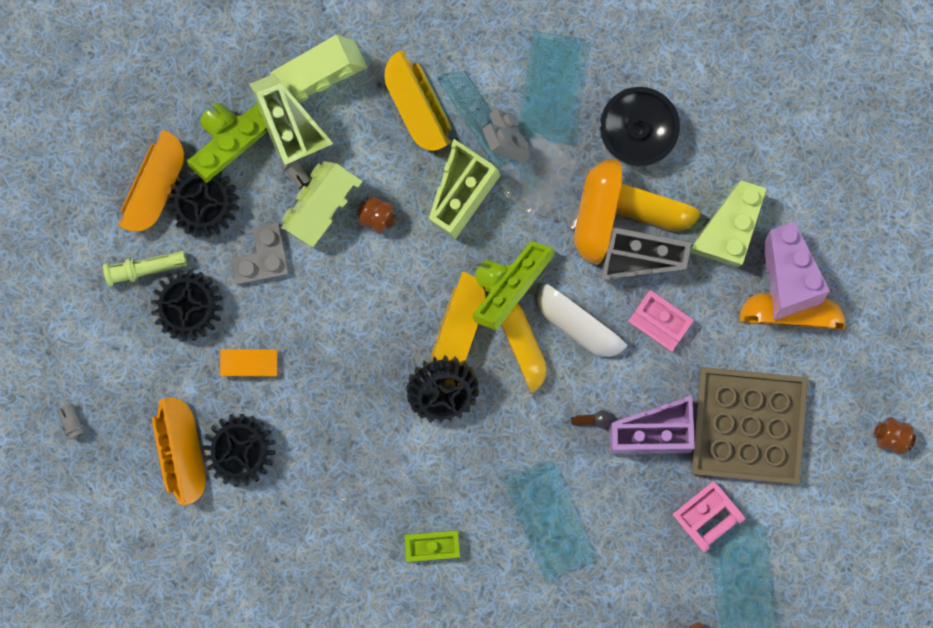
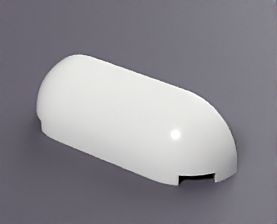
[537,283,628,357]

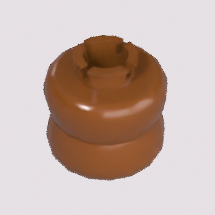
[356,196,397,234]
[874,417,916,455]

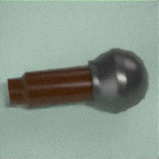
[571,410,612,428]

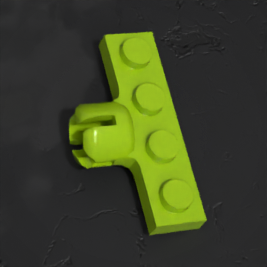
[187,103,268,183]
[472,241,555,330]

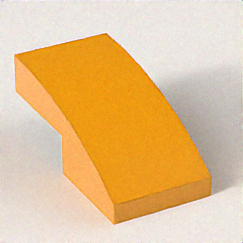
[219,349,277,377]

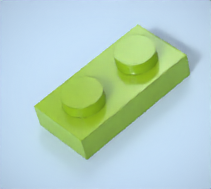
[404,530,460,562]

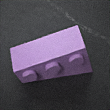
[763,221,830,321]
[609,395,695,455]

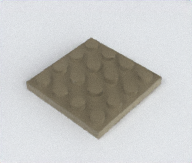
[691,367,808,484]

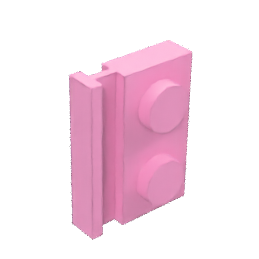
[627,290,694,352]

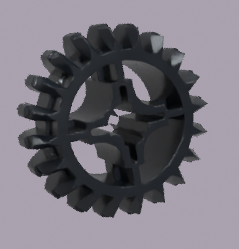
[167,169,240,238]
[151,269,224,342]
[406,355,479,424]
[203,414,276,487]

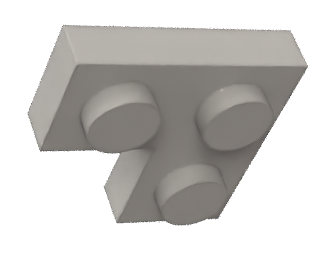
[482,108,530,163]
[231,222,289,285]

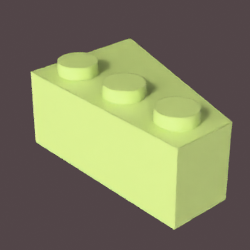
[270,35,368,103]
[249,74,334,165]
[429,139,501,240]
[281,161,363,247]
[690,180,767,268]

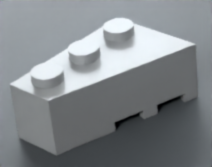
[600,227,692,280]

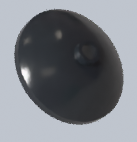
[600,87,680,167]

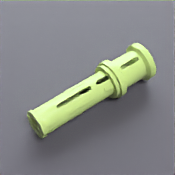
[103,250,187,287]

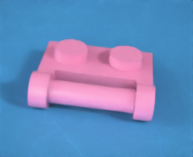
[672,481,746,553]

